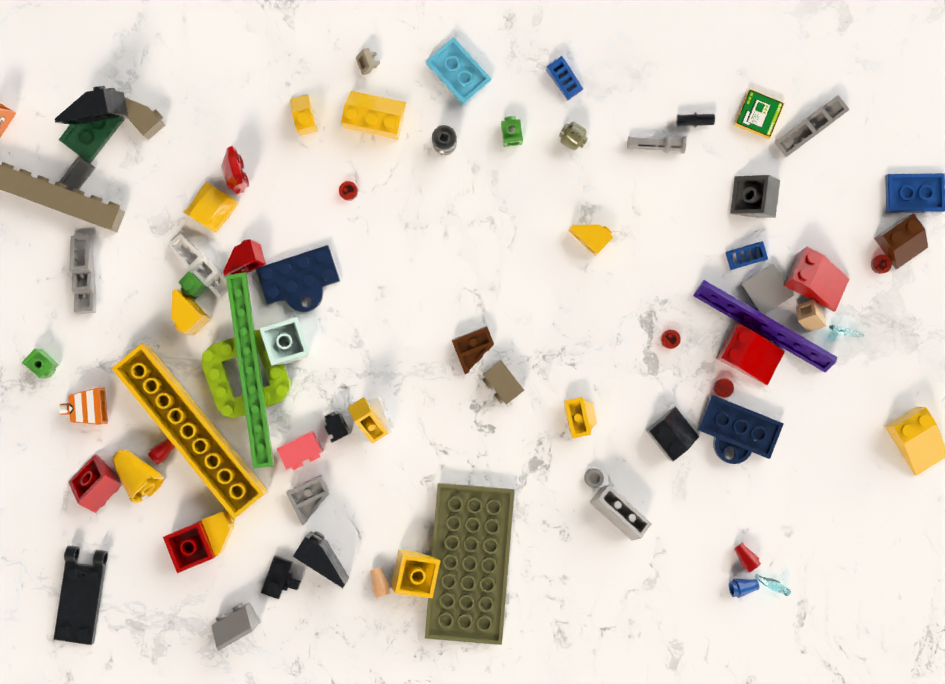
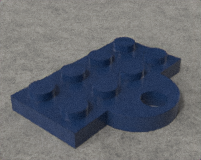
[256,245,341,312]
[697,395,784,464]

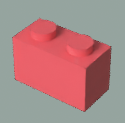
[277,431,324,471]

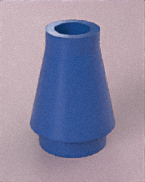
[728,579,760,598]

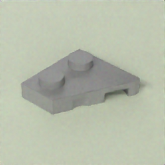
[286,475,330,525]

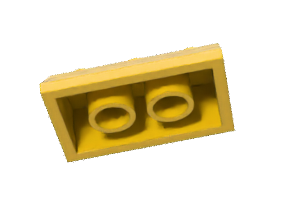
[341,91,407,140]

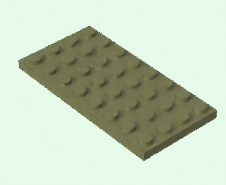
[425,483,514,645]

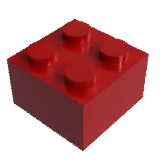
[163,521,218,573]

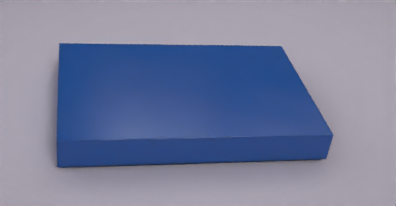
[885,173,945,213]

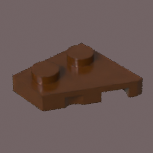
[452,326,494,374]

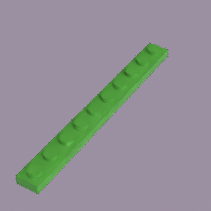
[226,273,274,469]

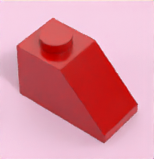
[223,239,266,276]

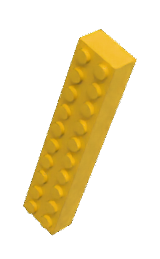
[111,343,269,519]

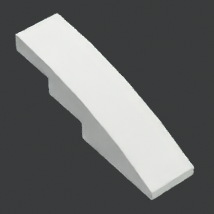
[167,233,229,301]

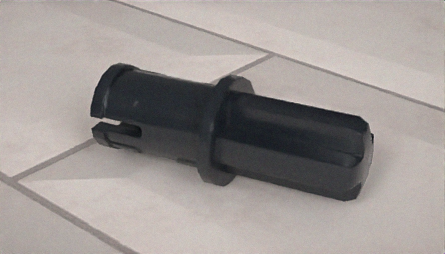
[676,112,715,128]

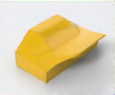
[564,397,597,439]

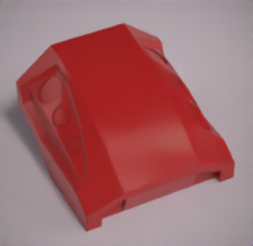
[221,146,250,194]

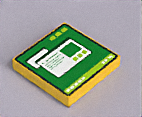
[734,89,785,139]

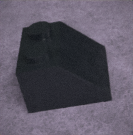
[645,407,699,462]

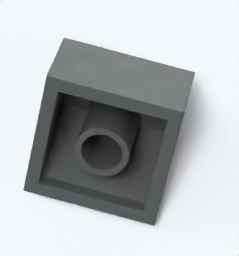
[730,175,780,218]

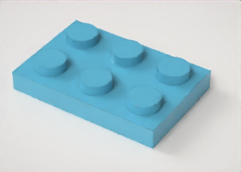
[425,37,492,106]

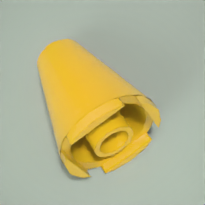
[112,449,165,503]

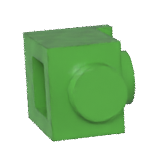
[501,116,523,147]
[178,271,207,300]
[22,348,59,378]

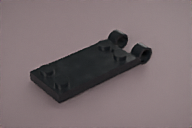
[53,545,108,645]

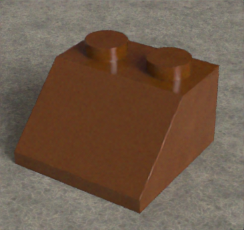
[874,214,928,269]

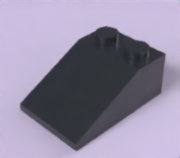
[54,86,128,125]
[293,531,349,588]

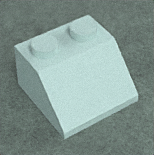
[259,317,309,366]

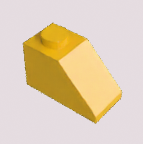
[290,94,318,136]
[568,224,614,256]
[348,397,389,444]
[201,510,235,556]

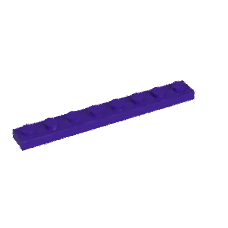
[693,280,838,373]

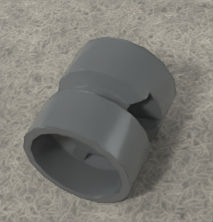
[432,125,457,156]

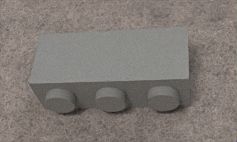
[590,485,652,541]

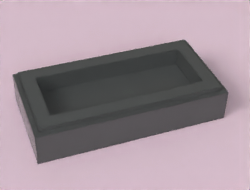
[59,156,96,191]

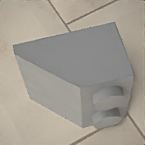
[212,602,260,651]

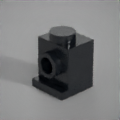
[324,411,351,443]

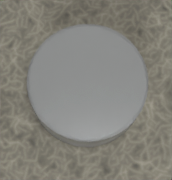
[584,468,604,488]

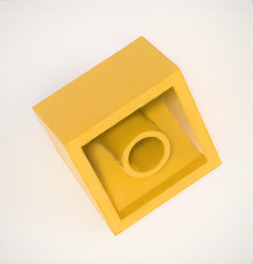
[171,289,211,335]
[391,549,440,598]

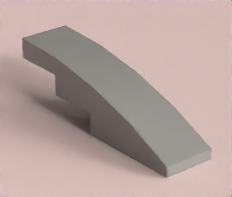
[774,95,850,157]
[69,234,96,315]

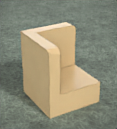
[796,299,826,332]

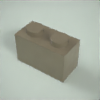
[482,360,525,405]

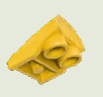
[183,182,239,233]

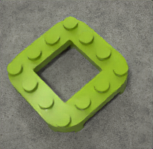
[202,330,292,418]

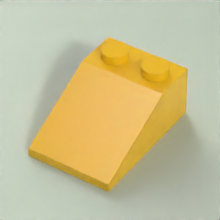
[885,407,945,476]

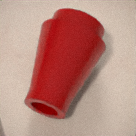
[147,438,175,465]
[734,542,761,573]

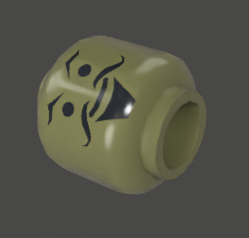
[559,122,588,150]

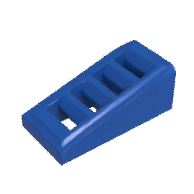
[546,56,583,100]
[725,241,768,270]

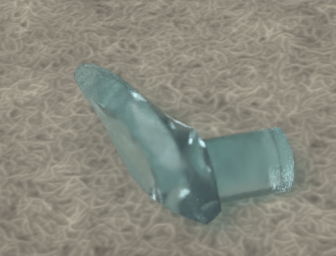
[828,325,864,341]
[755,574,791,596]

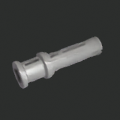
[627,136,686,154]

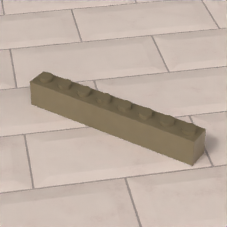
[0,162,125,233]

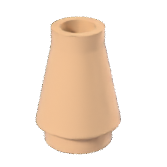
[370,567,391,598]

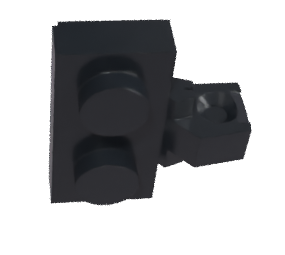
[261,556,301,600]

